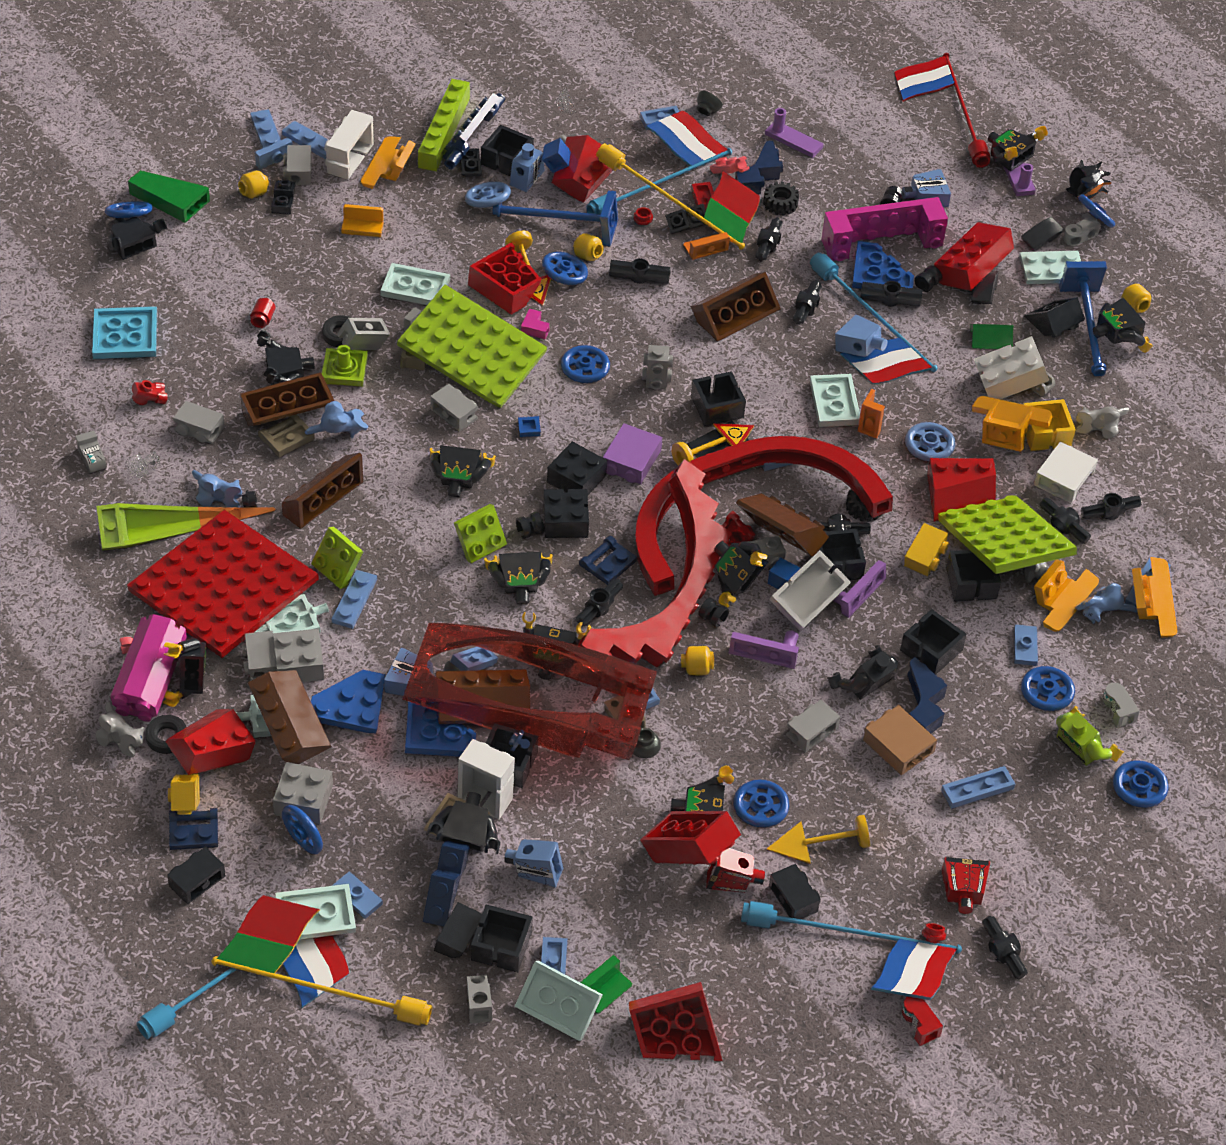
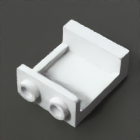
[1034,442,1098,504]

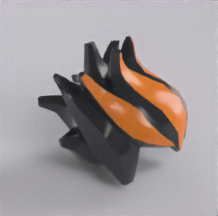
[1066,160,1112,200]

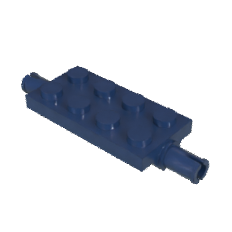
[442,93,505,170]

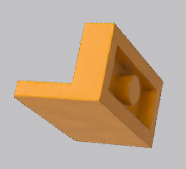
[341,204,384,237]

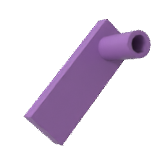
[765,108,823,158]
[1004,163,1036,196]
[833,560,886,618]
[729,630,799,669]

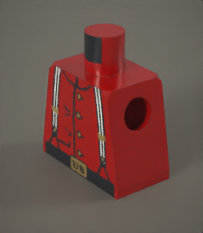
[706,849,765,893]
[942,857,990,914]

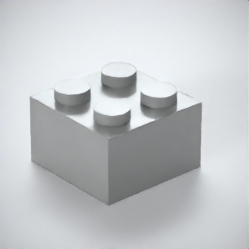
[273,629,324,682]
[273,762,333,824]

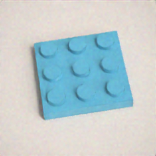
[92,307,157,359]

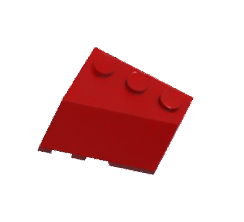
[551,135,613,203]
[468,242,541,315]
[927,458,996,522]
[166,709,256,775]
[629,982,723,1061]

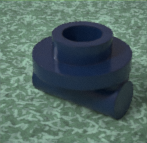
[508,730,530,752]

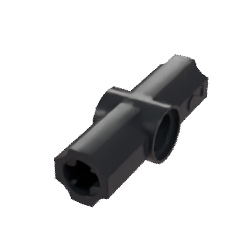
[609,258,671,284]
[860,281,923,307]

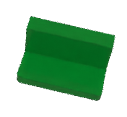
[970,324,1014,349]
[580,955,632,1014]

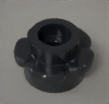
[242,490,257,507]

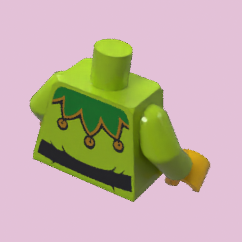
[1056,706,1124,766]

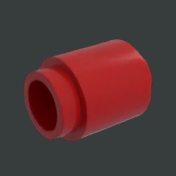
[250,298,276,328]

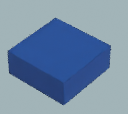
[518,416,541,437]

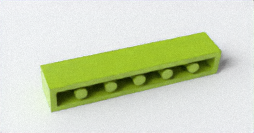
[418,79,470,172]

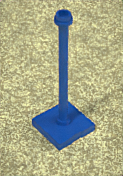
[493,191,618,246]
[1059,261,1107,376]

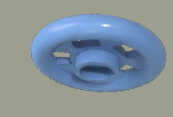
[465,182,511,208]
[905,422,955,461]

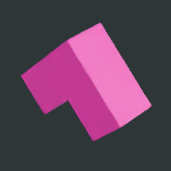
[521,309,550,339]

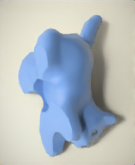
[305,401,368,438]
[192,470,243,507]
[1075,583,1138,624]

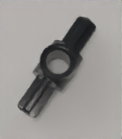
[755,217,783,262]
[793,279,822,325]
[1080,493,1142,520]
[1039,497,1091,544]
[819,514,871,534]
[575,579,623,627]
[982,916,1028,979]

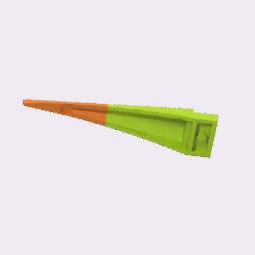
[96,503,276,551]

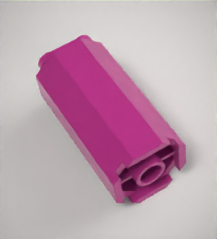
[110,614,187,722]

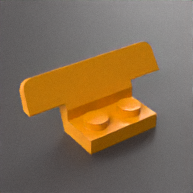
[361,136,416,189]
[972,396,1052,452]
[1132,557,1177,638]
[1034,560,1099,632]

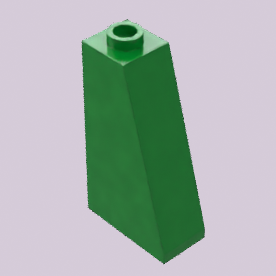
[128,170,210,223]

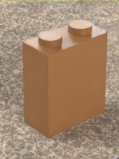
[863,705,937,776]

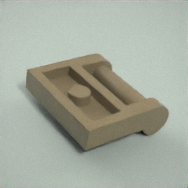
[258,414,315,457]

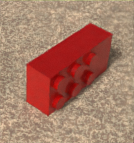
[934,222,1014,291]
[640,811,741,865]

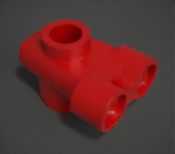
[132,380,168,405]
[721,511,756,543]

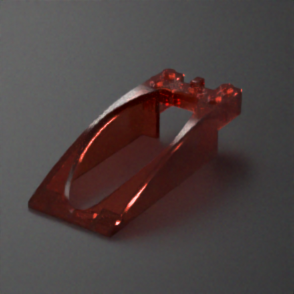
[402,623,657,760]

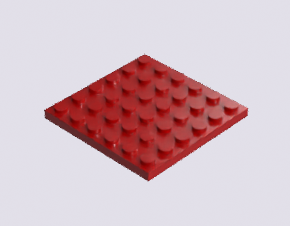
[127,509,319,658]

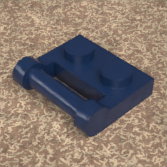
[579,535,637,585]
[169,808,218,850]

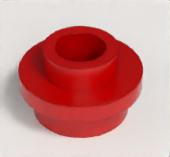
[633,207,653,225]
[922,923,946,943]

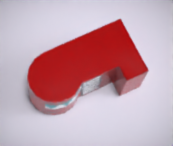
[902,996,943,1046]

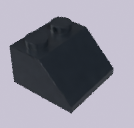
[1024,297,1086,338]

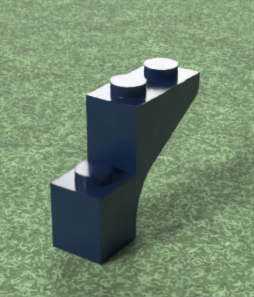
[735,141,783,195]
[907,657,947,734]
[422,840,470,927]

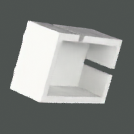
[324,110,374,180]
[974,336,1049,400]
[769,550,851,631]
[458,739,515,819]

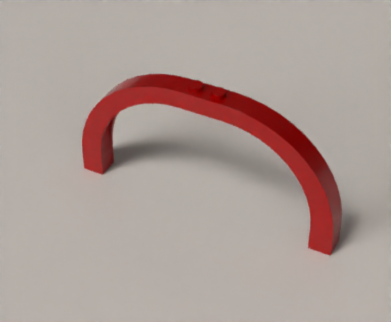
[636,436,893,596]

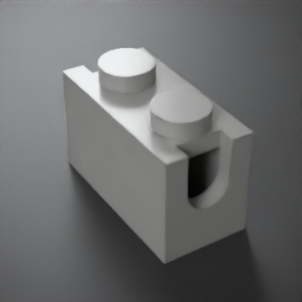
[283,145,312,185]
[337,318,390,350]
[430,384,478,432]
[173,401,225,444]
[241,631,277,681]
[786,700,840,753]

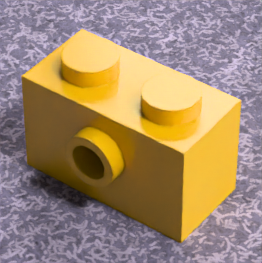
[904,523,949,577]
[168,774,200,815]

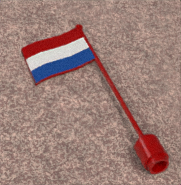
[894,53,991,168]

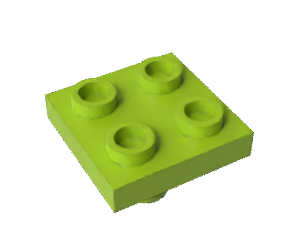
[322,345,368,387]
[454,504,507,563]
[311,527,363,589]

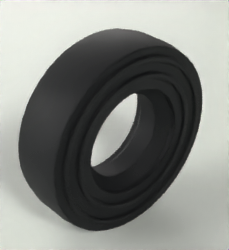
[322,315,351,347]
[145,715,187,754]

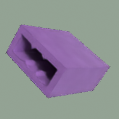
[603,424,663,484]

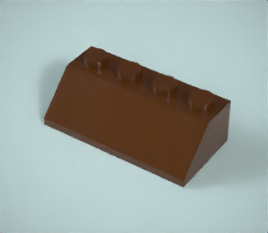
[690,272,781,342]
[240,372,335,426]
[282,453,363,529]
[736,493,829,557]
[433,669,531,724]
[248,670,332,764]

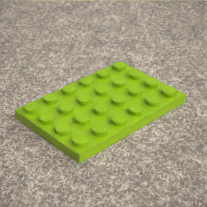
[397,284,547,408]
[938,495,1077,574]

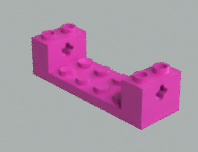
[821,197,948,261]

